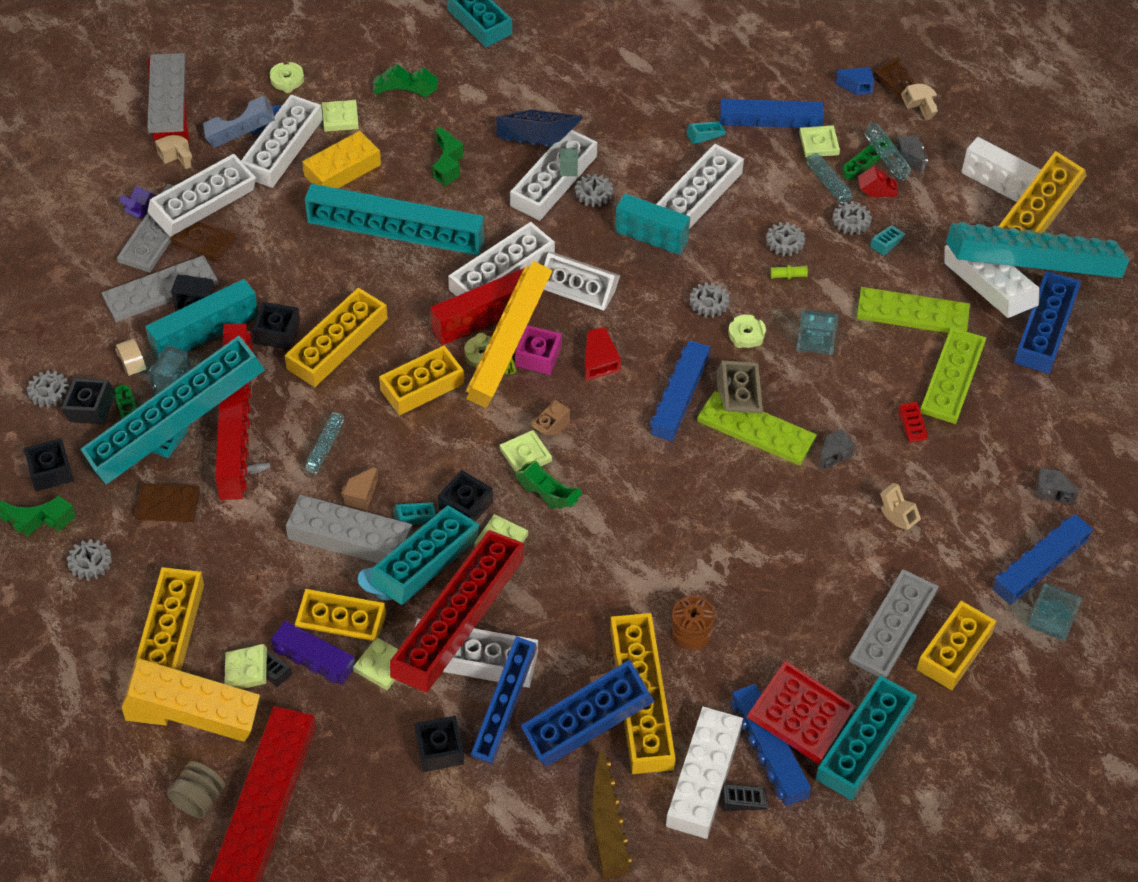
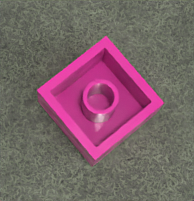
[515,325,562,375]

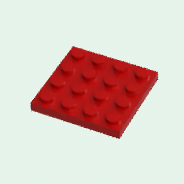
[747,660,855,764]

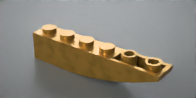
[592,749,632,879]

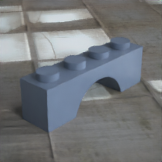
[203,96,275,148]

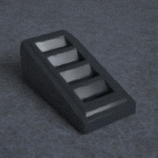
[266,651,292,687]
[722,785,767,811]

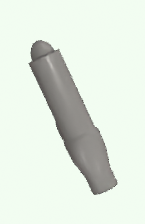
[248,462,270,474]

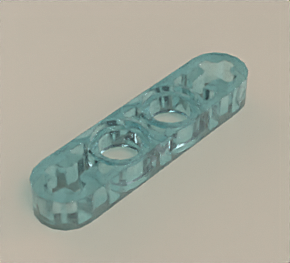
[865,123,911,180]
[807,153,852,204]
[305,412,344,474]

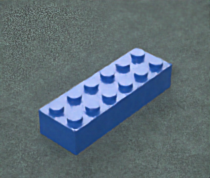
[1014,271,1081,374]
[521,660,655,767]

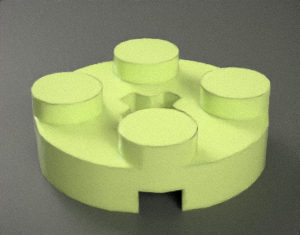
[270,62,304,93]
[728,315,766,348]
[464,333,491,368]

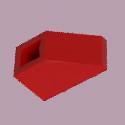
[858,166,898,197]

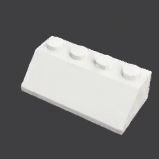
[544,252,620,310]

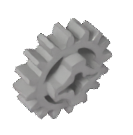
[575,173,613,207]
[832,201,872,235]
[766,222,805,256]
[690,282,729,318]
[27,370,70,408]
[67,539,112,581]

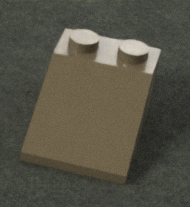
[716,360,763,414]

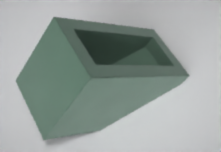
[560,148,578,177]

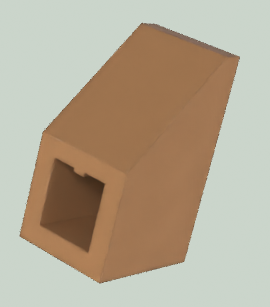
[531,400,570,435]

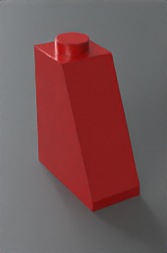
[584,327,621,381]

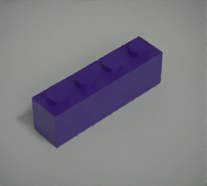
[271,621,355,685]

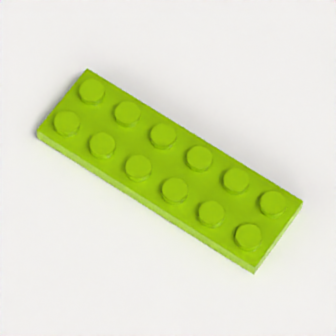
[857,287,970,333]
[920,327,986,424]
[697,391,817,466]

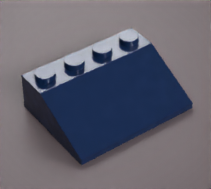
[496,109,582,147]

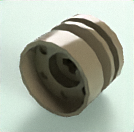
[167,761,226,818]

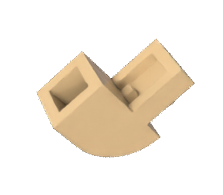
[901,84,938,121]
[155,135,192,170]
[115,338,146,376]
[880,483,921,530]

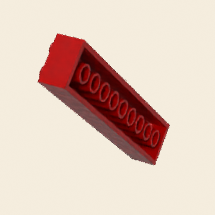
[215,324,253,500]
[390,530,525,693]
[208,706,316,882]

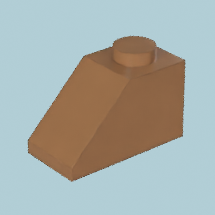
[341,467,378,510]

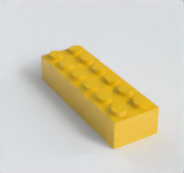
[998,151,1086,233]
[285,287,388,387]
[122,658,260,742]

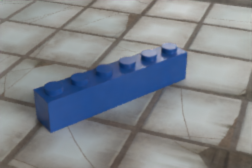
[720,99,824,128]
[650,340,710,441]
[993,514,1093,605]
[471,636,537,766]
[730,684,811,806]

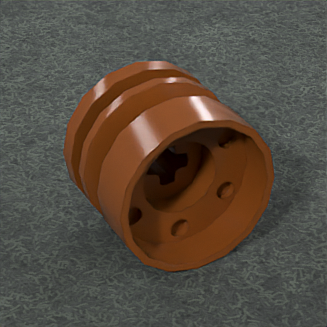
[670,596,715,650]

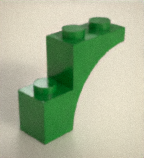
[373,64,438,98]
[432,127,464,187]
[514,461,583,509]
[0,496,76,537]

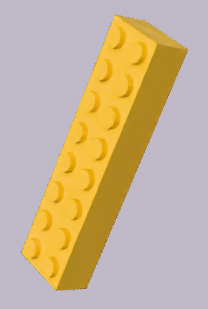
[465,261,553,409]
[122,567,204,726]
[610,613,675,774]

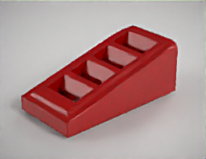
[898,402,928,443]

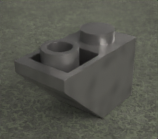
[896,136,928,173]
[818,429,855,471]
[1035,468,1078,504]

